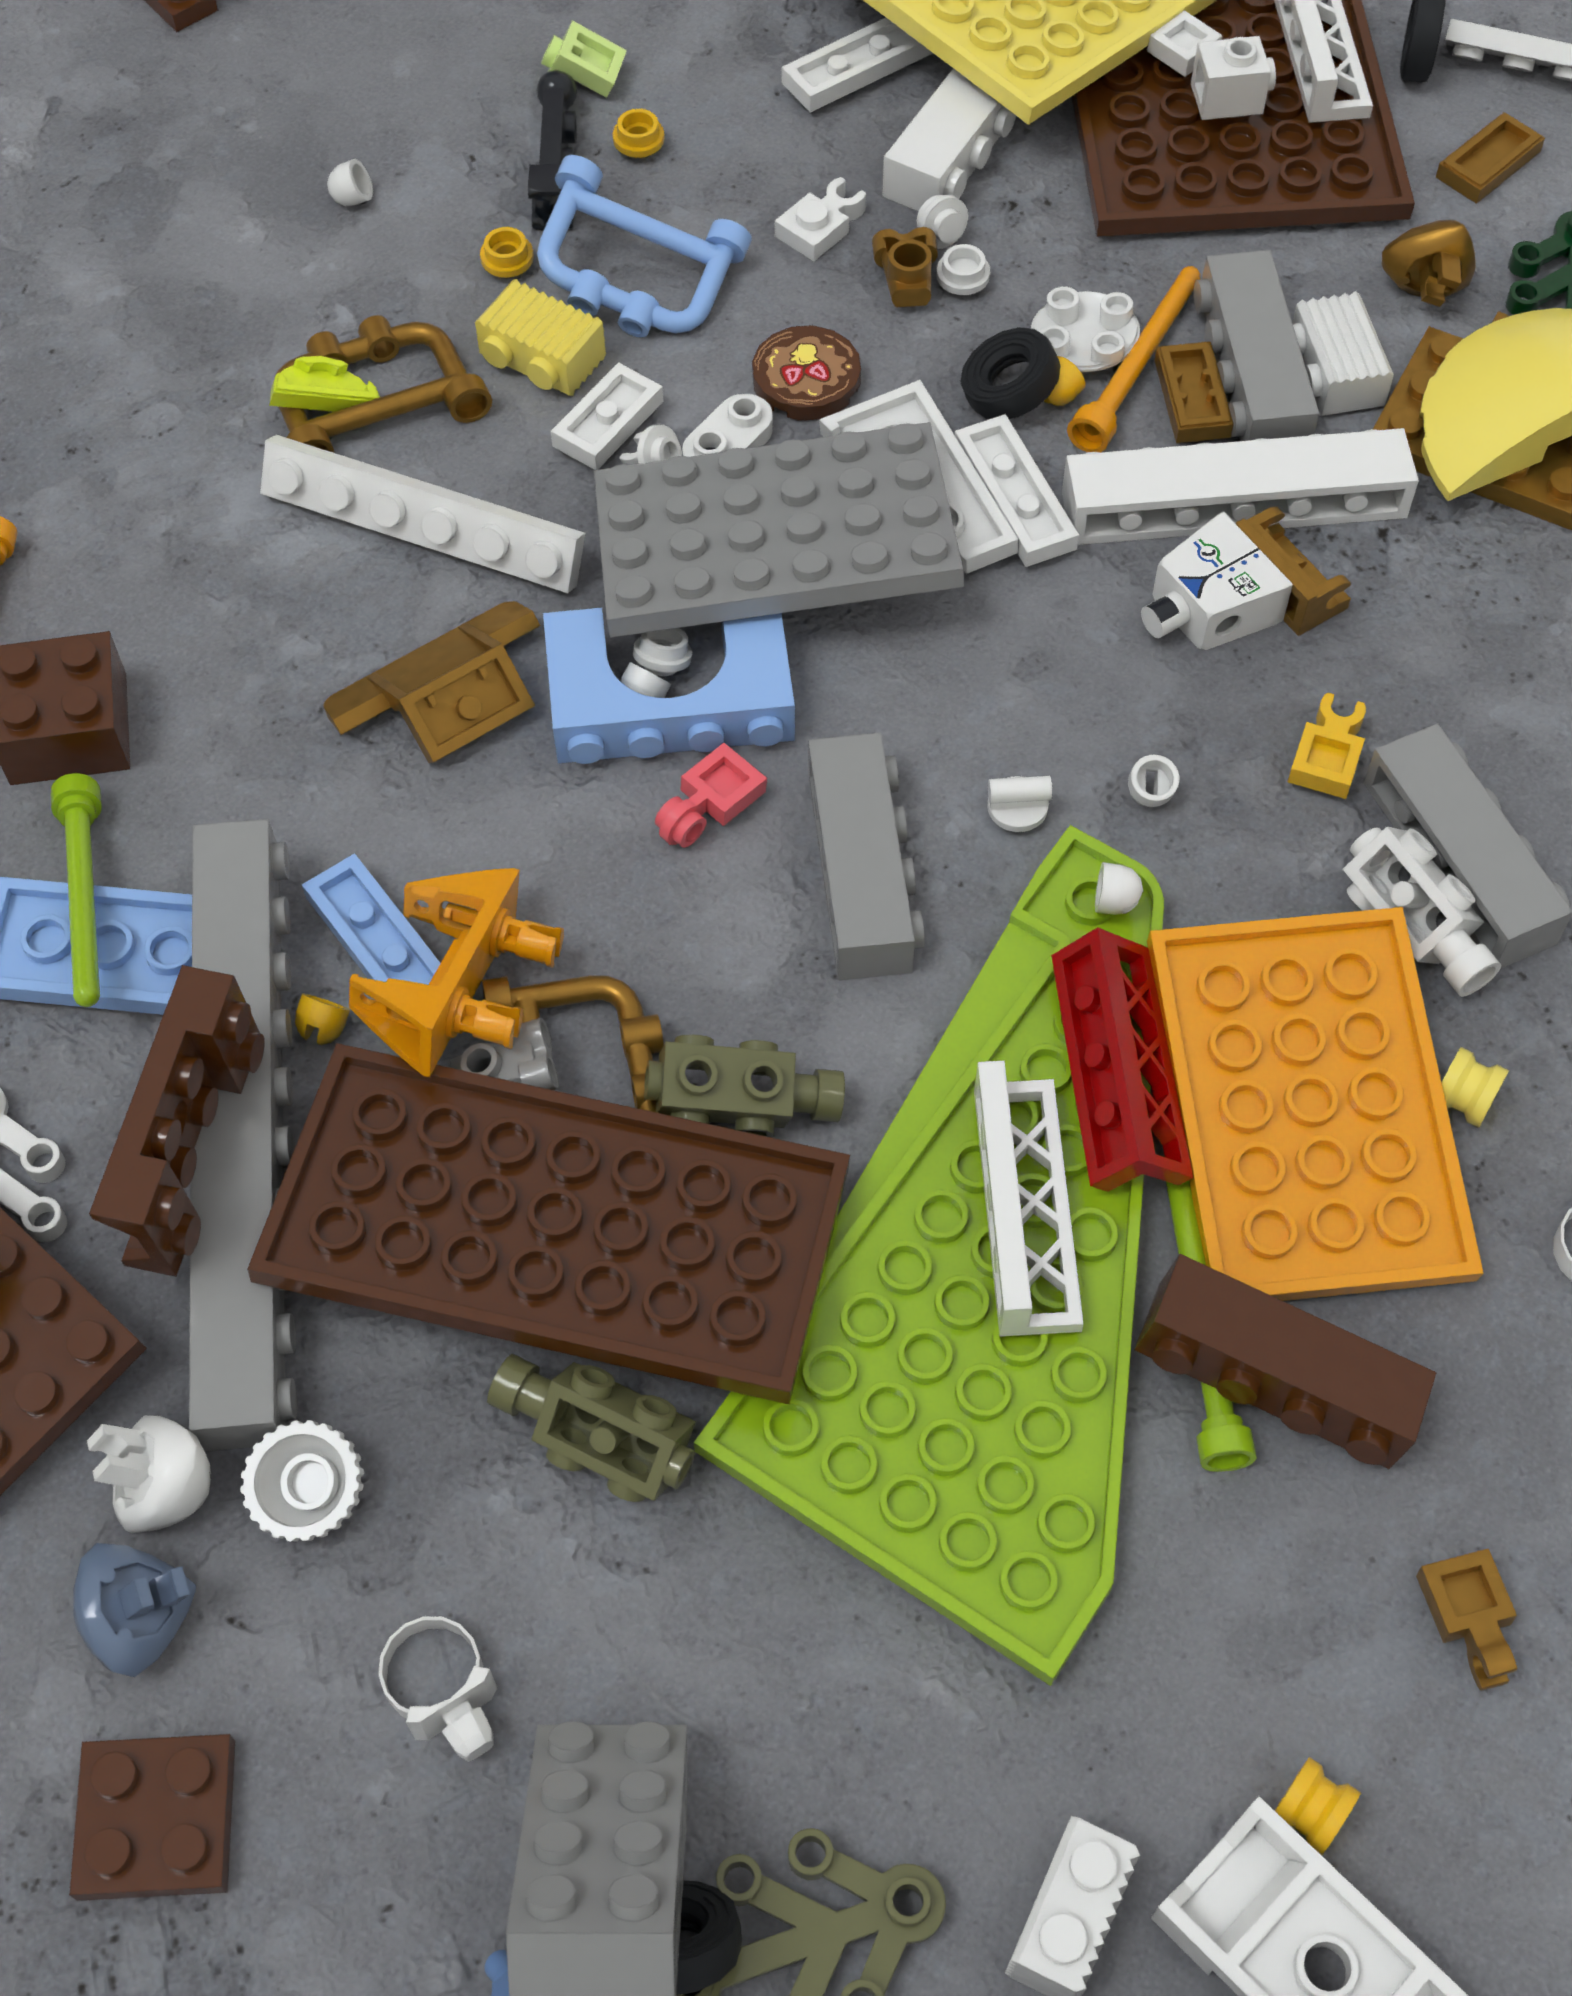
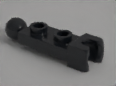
[528,70,577,231]

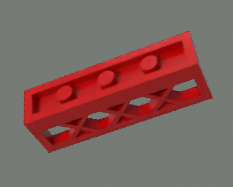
[1051,927,1193,1192]

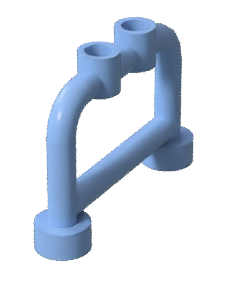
[537,155,752,337]

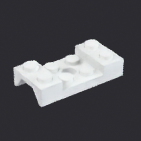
[1151,1797,1468,1996]

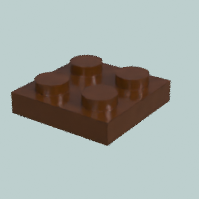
[70,1734,235,1901]

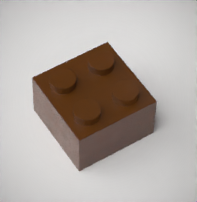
[0,631,130,785]

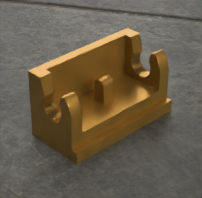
[1235,506,1351,636]

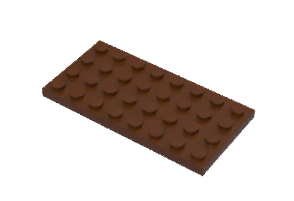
[247,1043,850,1404]

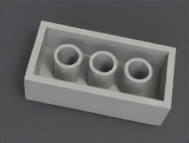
[506,1722,688,1996]

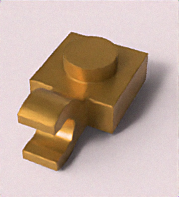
[1416,1548,1517,1691]

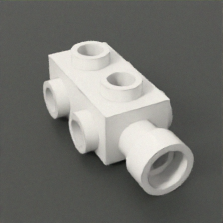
[1343,827,1501,997]

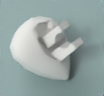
[87,1415,211,1533]

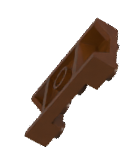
[89,965,265,1277]

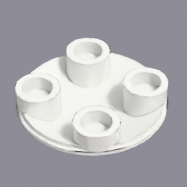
[1031,286,1140,372]

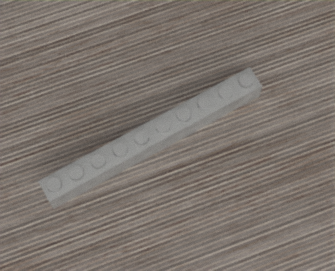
[189,819,297,1451]

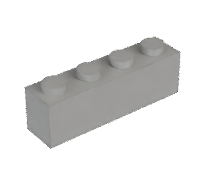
[1194,250,1319,441]
[1364,723,1572,968]
[808,733,925,981]

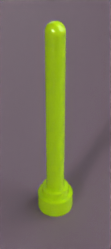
[51,773,102,1007]
[1166,1181,1257,1472]

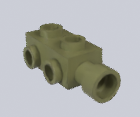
[644,1034,845,1137]
[487,1354,696,1502]

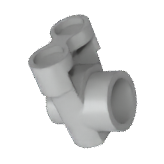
[450,1018,559,1090]

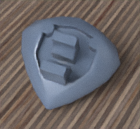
[73,1543,196,1677]

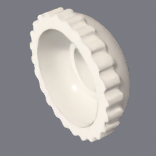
[240,1420,364,1542]

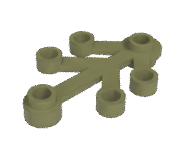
[676,1828,946,1996]

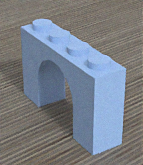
[543,608,795,764]

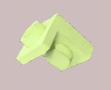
[541,20,627,98]

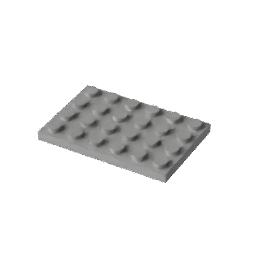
[594,422,964,638]

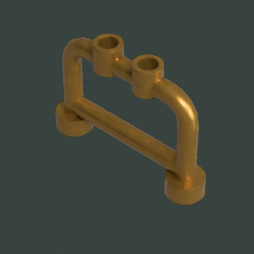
[273,315,492,453]
[482,975,664,1112]

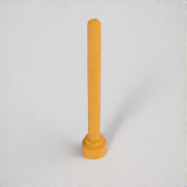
[1067,266,1201,453]

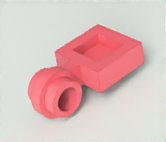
[655,743,767,848]

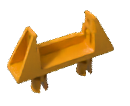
[349,868,564,1078]

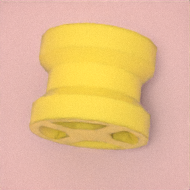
[1441,1047,1509,1128]

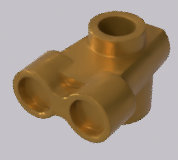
[872,227,938,307]

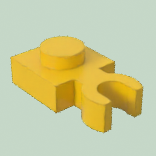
[1288,692,1366,799]

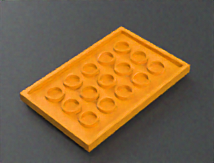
[1147,907,1484,1301]

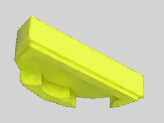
[269,356,380,412]

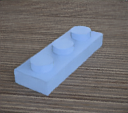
[302,853,440,985]

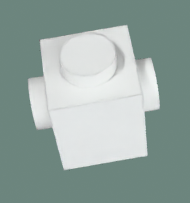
[1191,36,1276,120]

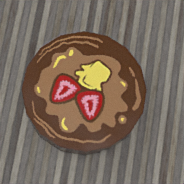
[752,325,861,421]

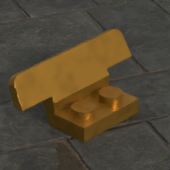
[323,601,541,763]

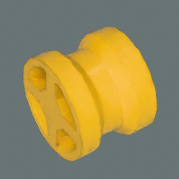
[1274,1756,1361,1856]

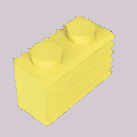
[475,279,606,396]

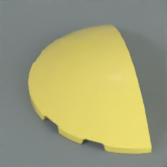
[1419,308,1572,501]

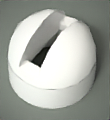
[327,159,373,206]
[621,662,671,698]
[1128,755,1180,807]
[1095,862,1143,915]

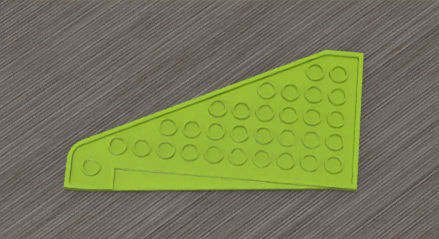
[694,825,1164,1686]

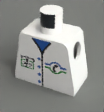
[1141,512,1293,650]

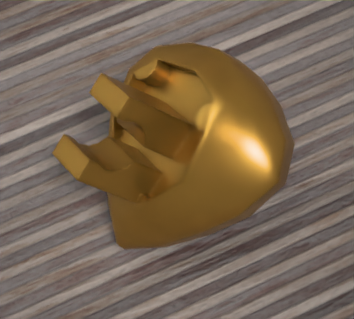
[1381,220,1476,307]

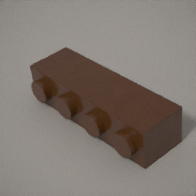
[1134,1254,1437,1469]

